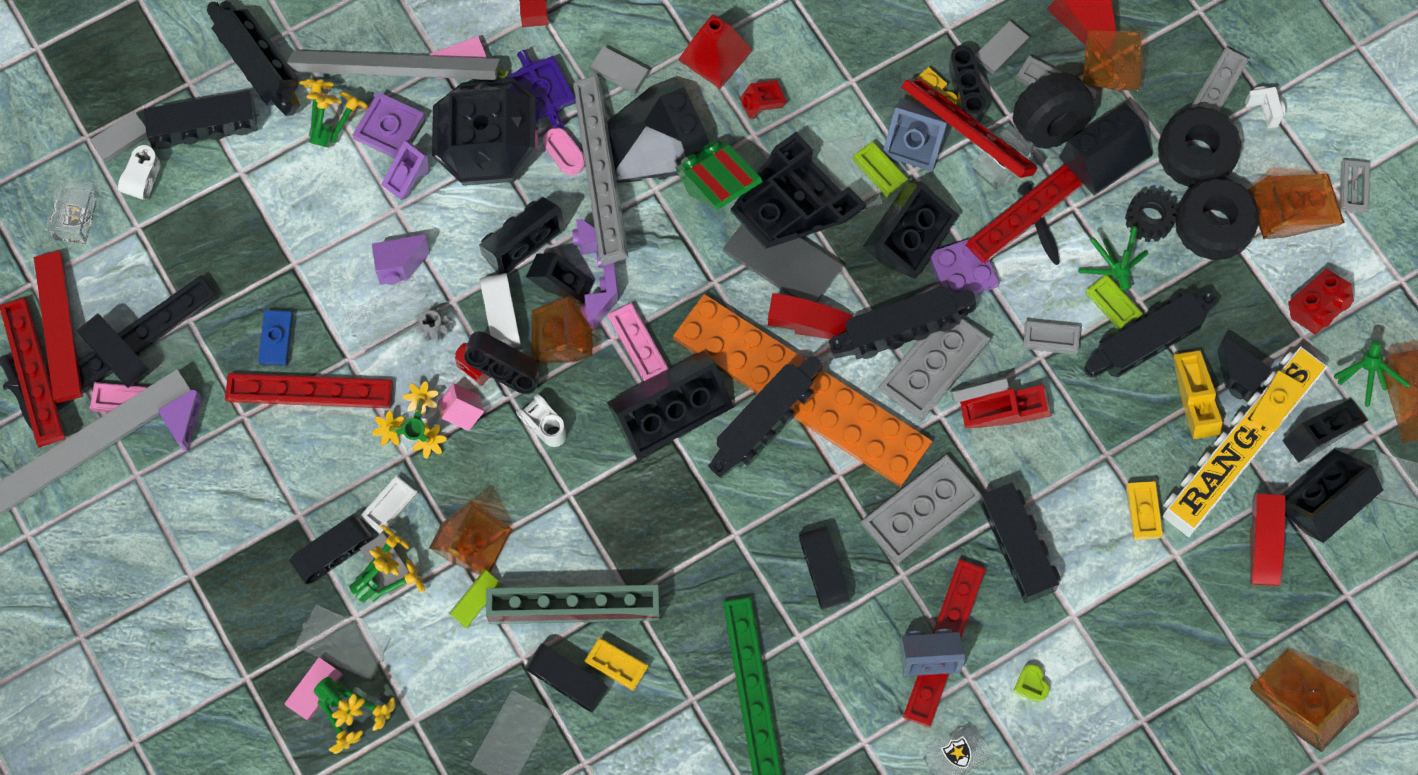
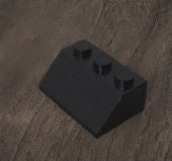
[1059,103,1153,196]
[862,181,959,279]
[479,197,565,274]
[1282,449,1383,543]

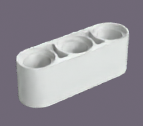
[480,273,521,348]

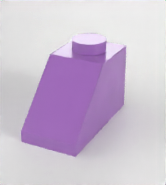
[372,234,430,285]

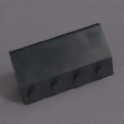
[607,351,734,459]

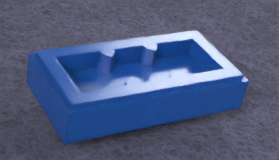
[258,310,293,366]

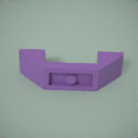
[572,219,618,330]

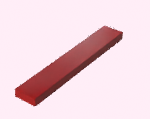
[901,78,1038,178]
[965,164,1084,264]
[33,250,83,403]
[0,297,66,448]
[225,373,393,409]
[903,559,986,728]

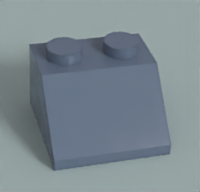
[883,98,948,172]
[900,629,965,676]

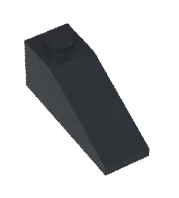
[1282,399,1368,463]

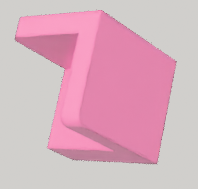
[438,383,484,430]

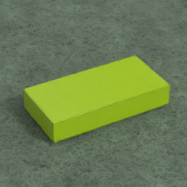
[852,141,908,197]
[1085,275,1143,332]

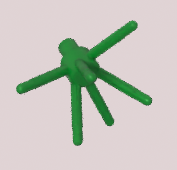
[1078,226,1148,291]
[1334,339,1411,407]

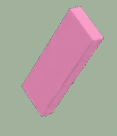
[607,302,669,382]

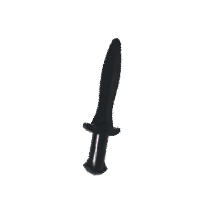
[1017,183,1060,265]
[0,354,33,431]

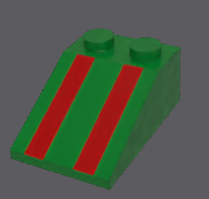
[675,140,763,210]

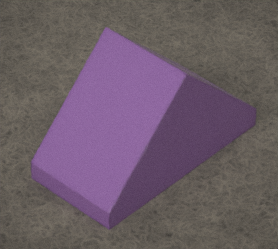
[158,390,203,451]

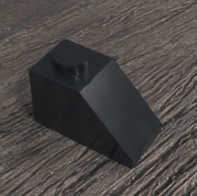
[526,253,594,304]
[1217,337,1272,402]

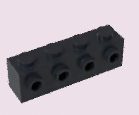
[143,91,258,149]
[979,482,1061,604]

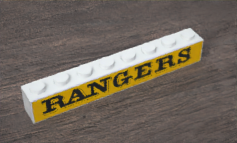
[1162,347,1328,537]

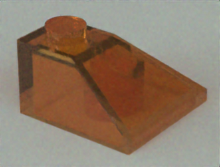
[1083,30,1142,91]
[531,296,593,363]
[429,501,512,575]

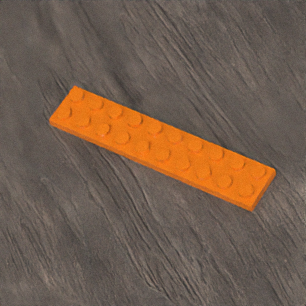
[673,294,932,488]

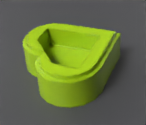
[1013,664,1050,702]

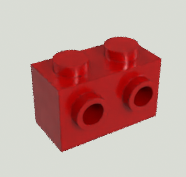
[1288,268,1354,335]

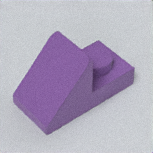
[381,140,429,200]

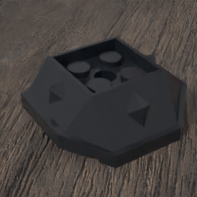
[432,78,538,186]

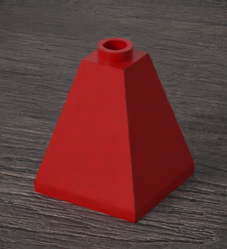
[1047,0,1117,54]
[679,14,752,89]

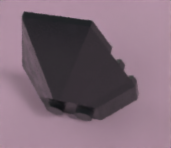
[607,77,709,183]
[730,132,867,249]

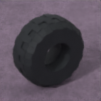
[1012,72,1094,149]
[1158,107,1241,188]
[1175,177,1260,260]

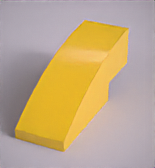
[1173,350,1223,440]

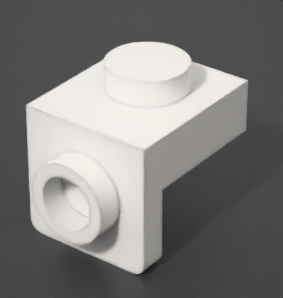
[1245,86,1285,129]

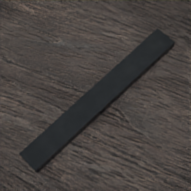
[19,275,218,414]

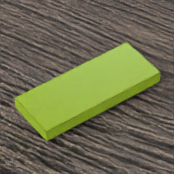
[449,569,502,628]

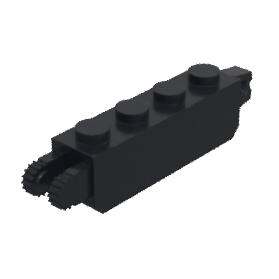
[206,1,300,116]
[828,286,977,360]
[1084,289,1219,378]
[708,356,823,478]

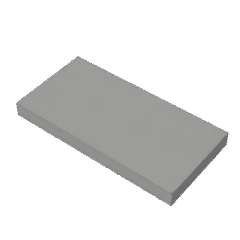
[878,317,990,422]
[861,454,981,566]

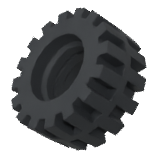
[1125,190,1177,242]

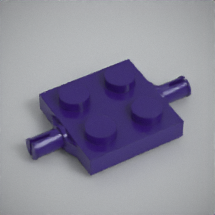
[505,49,576,129]

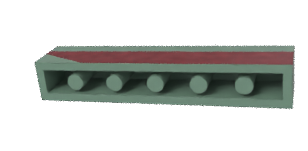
[486,585,660,624]

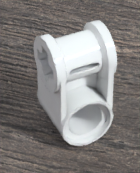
[118,145,161,200]
[516,394,567,447]

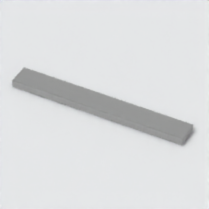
[287,50,501,80]
[573,74,629,266]
[0,369,191,515]

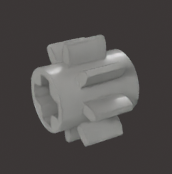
[415,307,449,342]

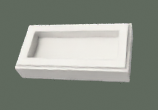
[359,475,419,535]

